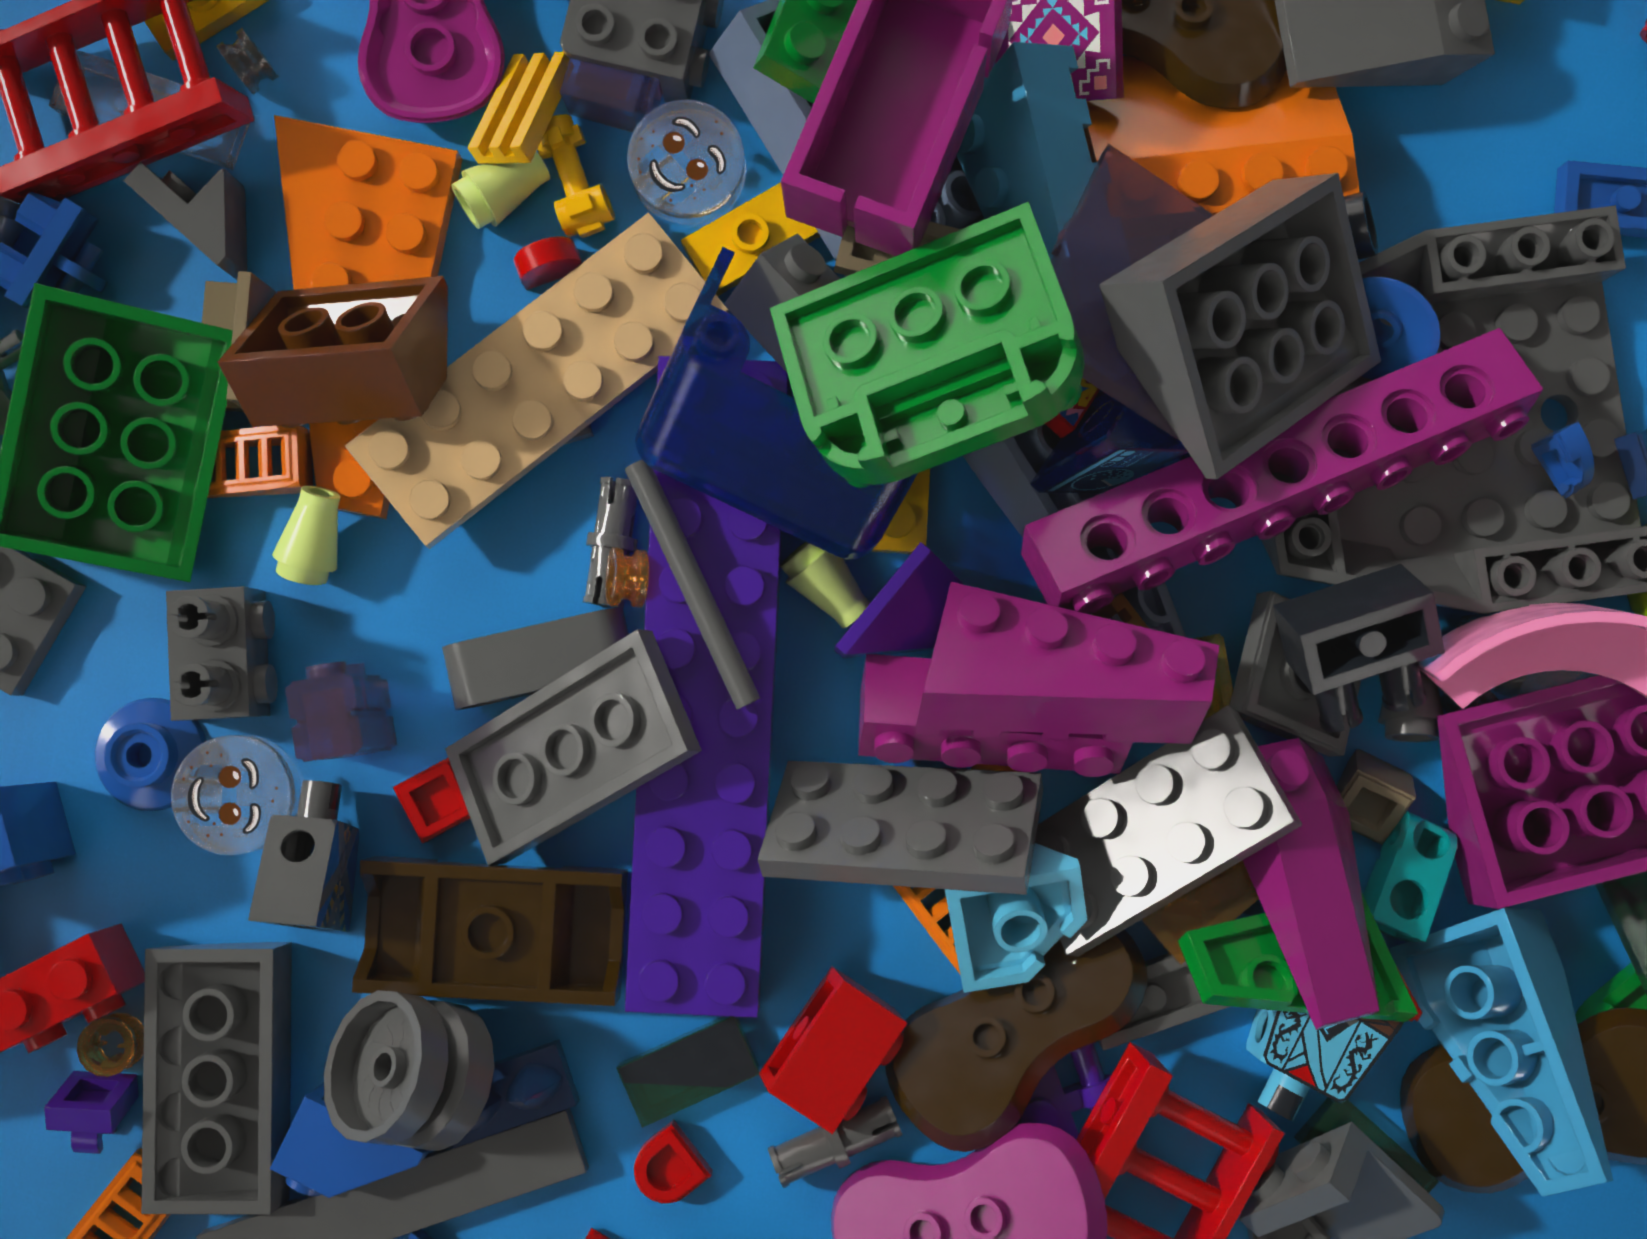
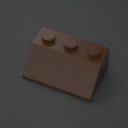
[217,276,448,428]

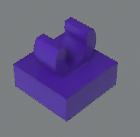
[44,1071,139,1154]

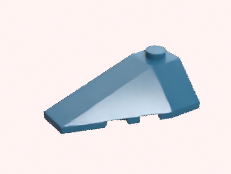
[1390,908,1613,1197]

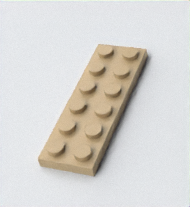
[345,212,728,549]

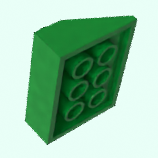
[0,283,233,582]

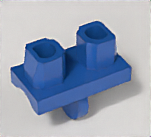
[0,191,108,309]

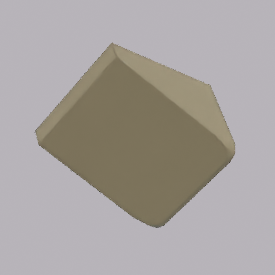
[1337,749,1416,845]

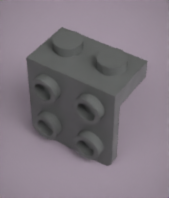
[560,0,724,107]
[1239,1122,1445,1239]

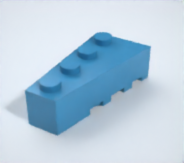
[957,42,1127,341]

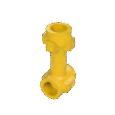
[537,114,615,238]

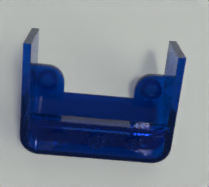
[635,247,918,560]

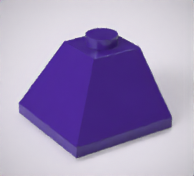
[834,542,964,659]

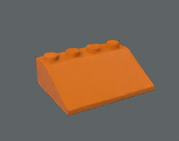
[1084,55,1360,243]

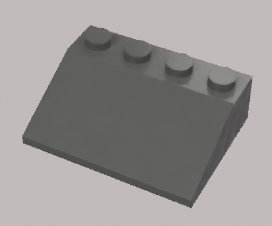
[1275,0,1495,88]
[1099,173,1381,479]

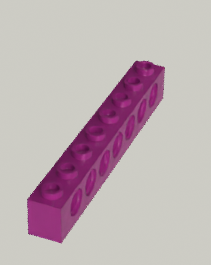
[1021,328,1544,615]

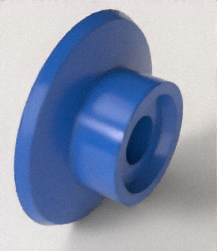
[1362,277,1441,380]
[95,698,208,811]

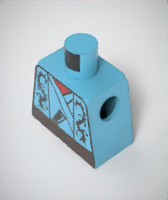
[1246,1009,1404,1121]

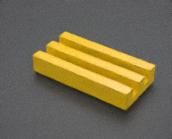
[467,52,575,164]

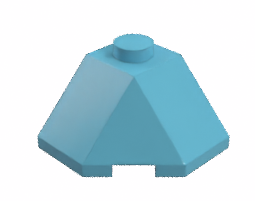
[945,843,1087,993]

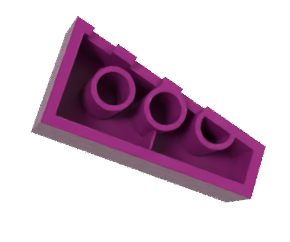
[914,582,1219,744]

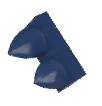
[453,1039,580,1148]

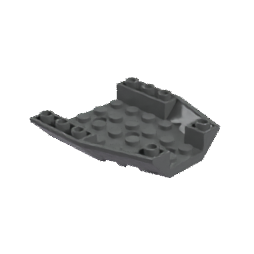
[1261,205,1647,614]

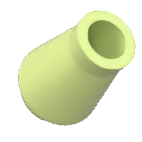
[451,151,550,229]
[272,486,341,585]
[780,533,870,629]

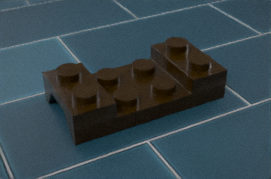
[352,856,628,1006]

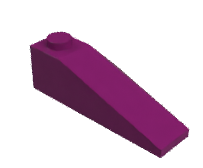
[1243,738,1380,1030]

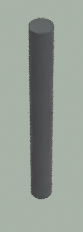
[624,458,761,709]

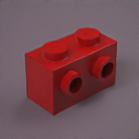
[0,923,145,1054]
[759,966,907,1135]

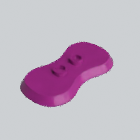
[358,0,505,123]
[831,1123,1107,1239]

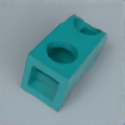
[1363,811,1457,943]

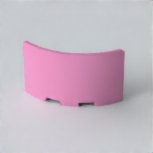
[1418,603,1647,709]

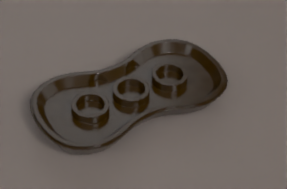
[1122,0,1287,109]
[885,929,1147,1152]
[1400,1008,1647,1193]

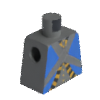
[248,780,359,932]

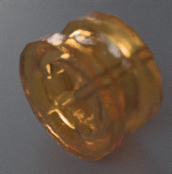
[605,548,649,608]
[77,1012,144,1077]

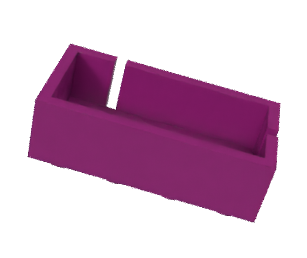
[781,0,1013,256]

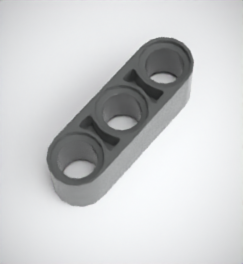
[442,607,629,710]

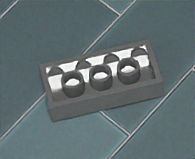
[141,942,292,1215]

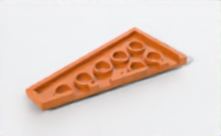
[274,115,463,519]

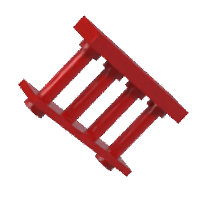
[0,0,255,204]
[1076,1042,1285,1239]

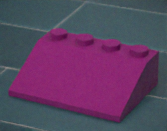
[1437,675,1647,909]

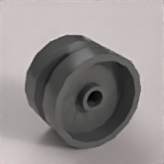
[324,990,494,1151]

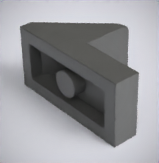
[123,162,247,280]

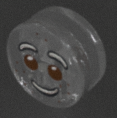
[627,100,746,228]
[171,735,304,855]

